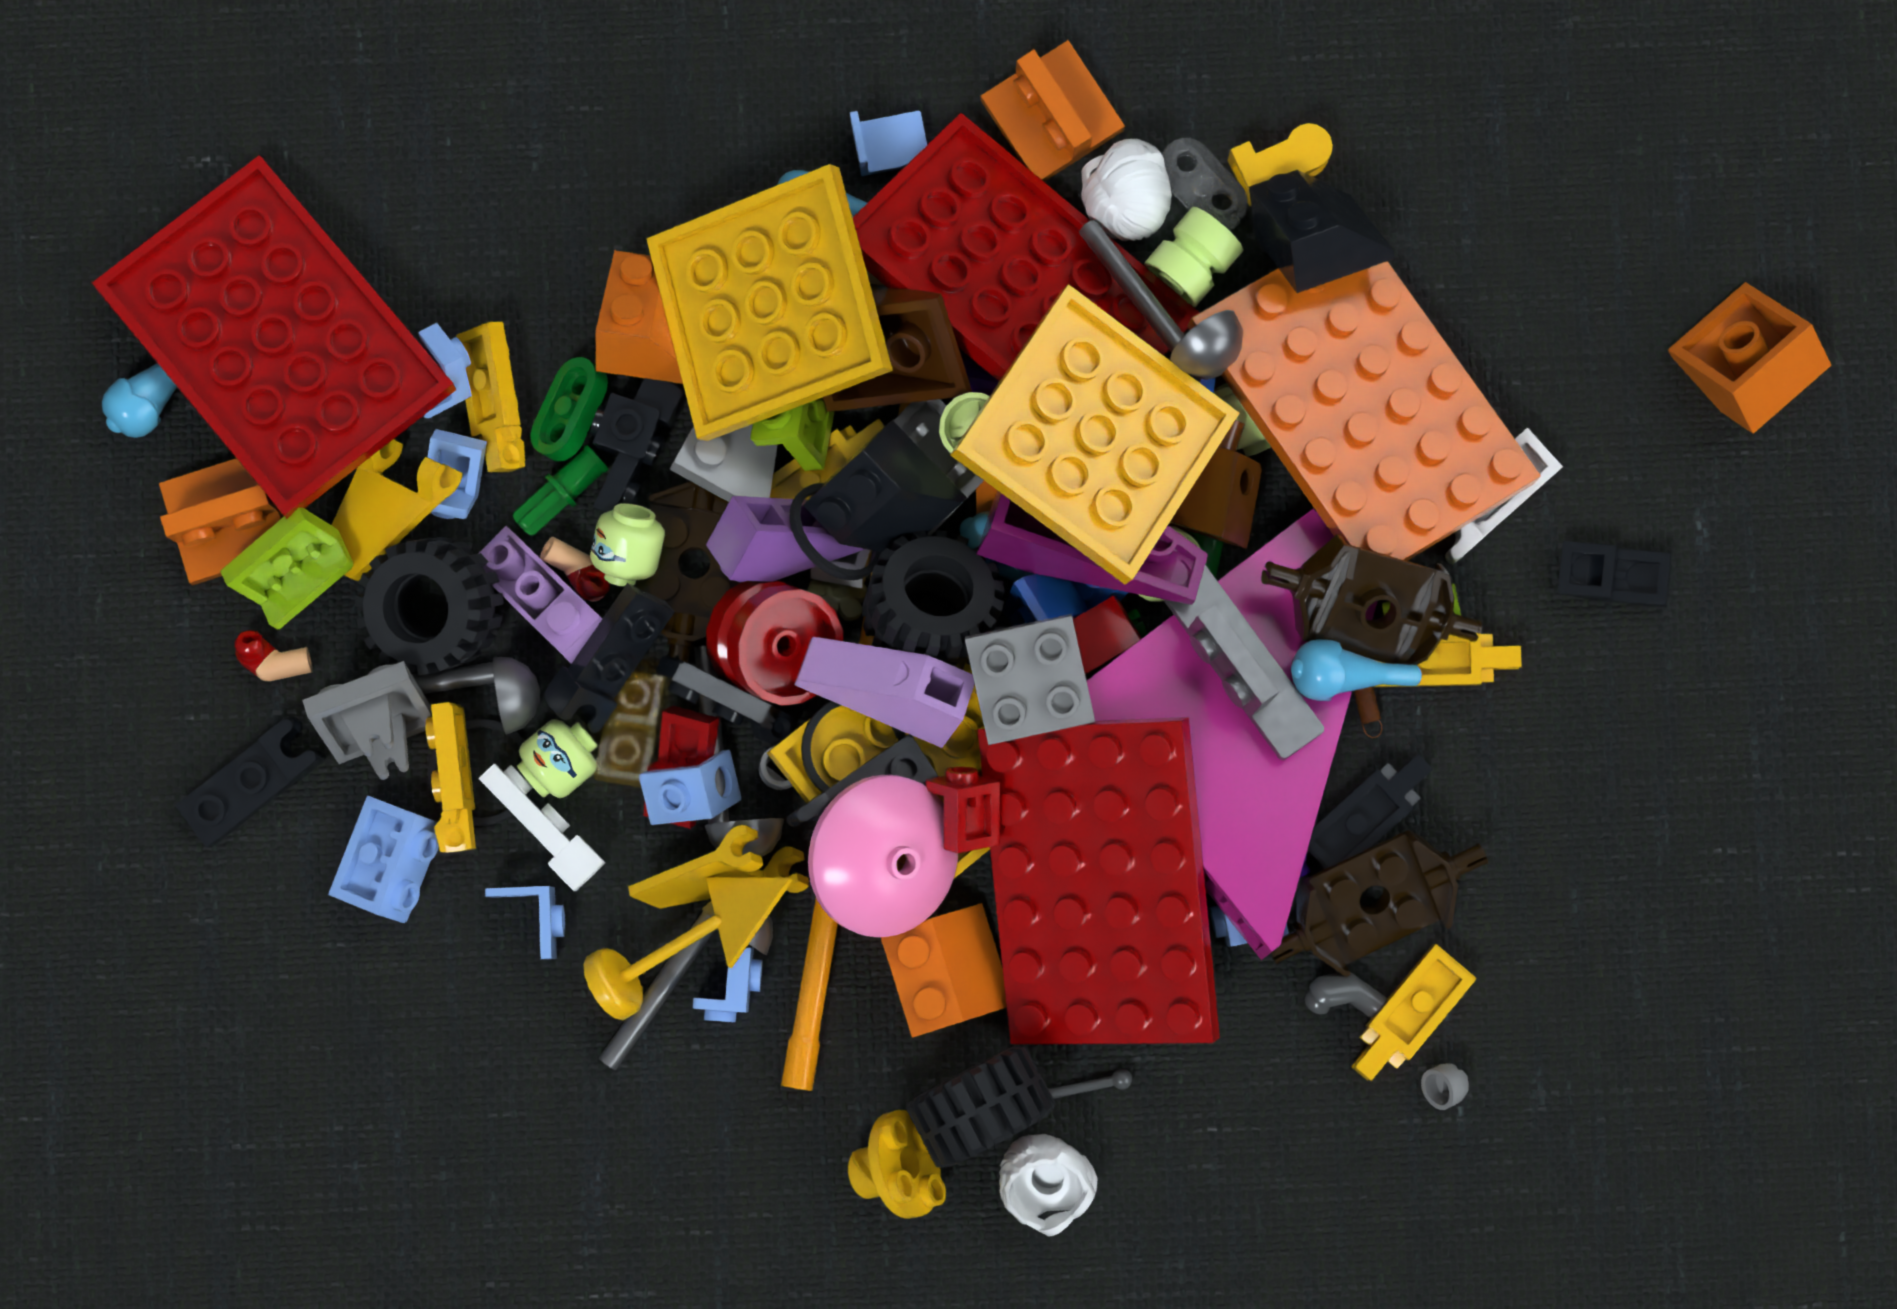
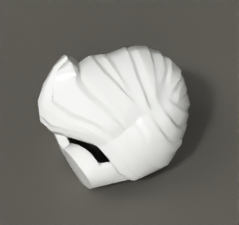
[1081,138,1172,241]
[999,1134,1098,1236]

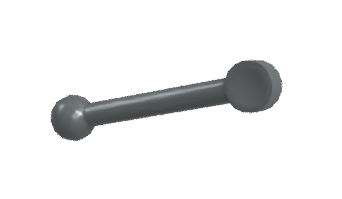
[1048,1068,1132,1099]

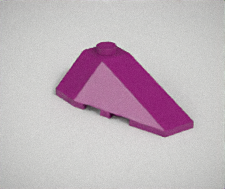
[977,490,1208,605]

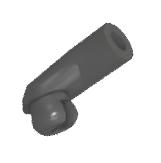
[1304,972,1387,1018]

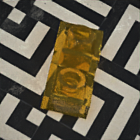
[594,671,666,788]

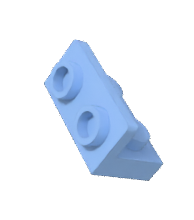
[328,795,439,923]

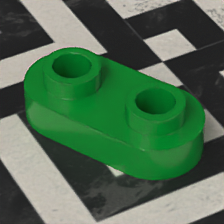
[531,357,608,462]

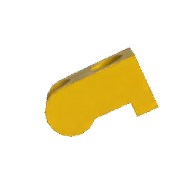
[1227,123,1333,207]

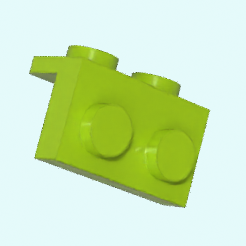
[220,508,354,629]

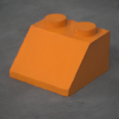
[596,250,683,384]
[1668,282,1832,434]
[881,903,1007,1038]

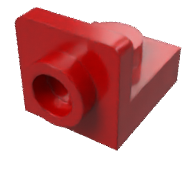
[926,766,1000,853]

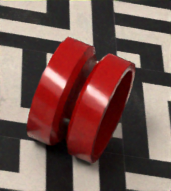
[706,580,843,706]

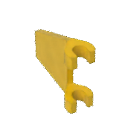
[332,439,463,581]
[628,825,809,909]

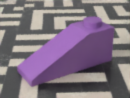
[706,496,865,582]

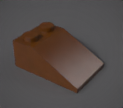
[823,283,972,412]

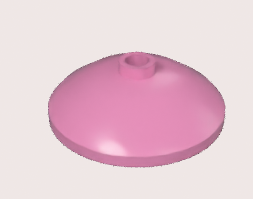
[808,775,958,937]

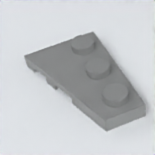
[670,424,778,502]

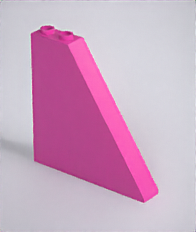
[1087,508,1378,960]

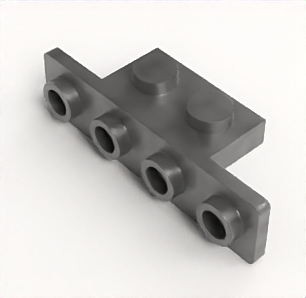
[1163,565,1324,760]

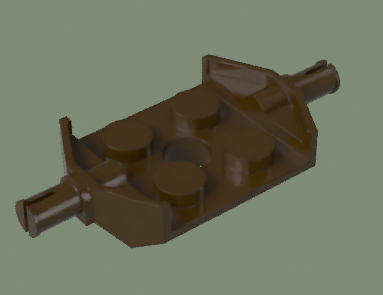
[637,481,742,663]
[1261,534,1482,665]
[1270,830,1488,977]

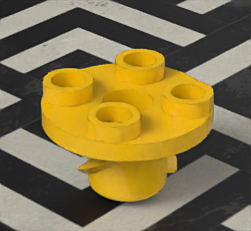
[848,1110,946,1219]

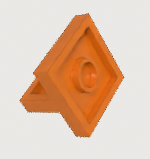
[980,40,1125,182]
[159,459,283,585]

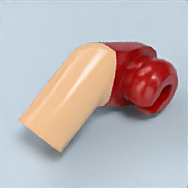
[540,537,611,602]
[234,630,313,681]

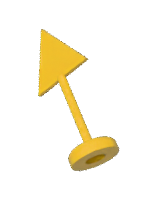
[583,877,793,1021]

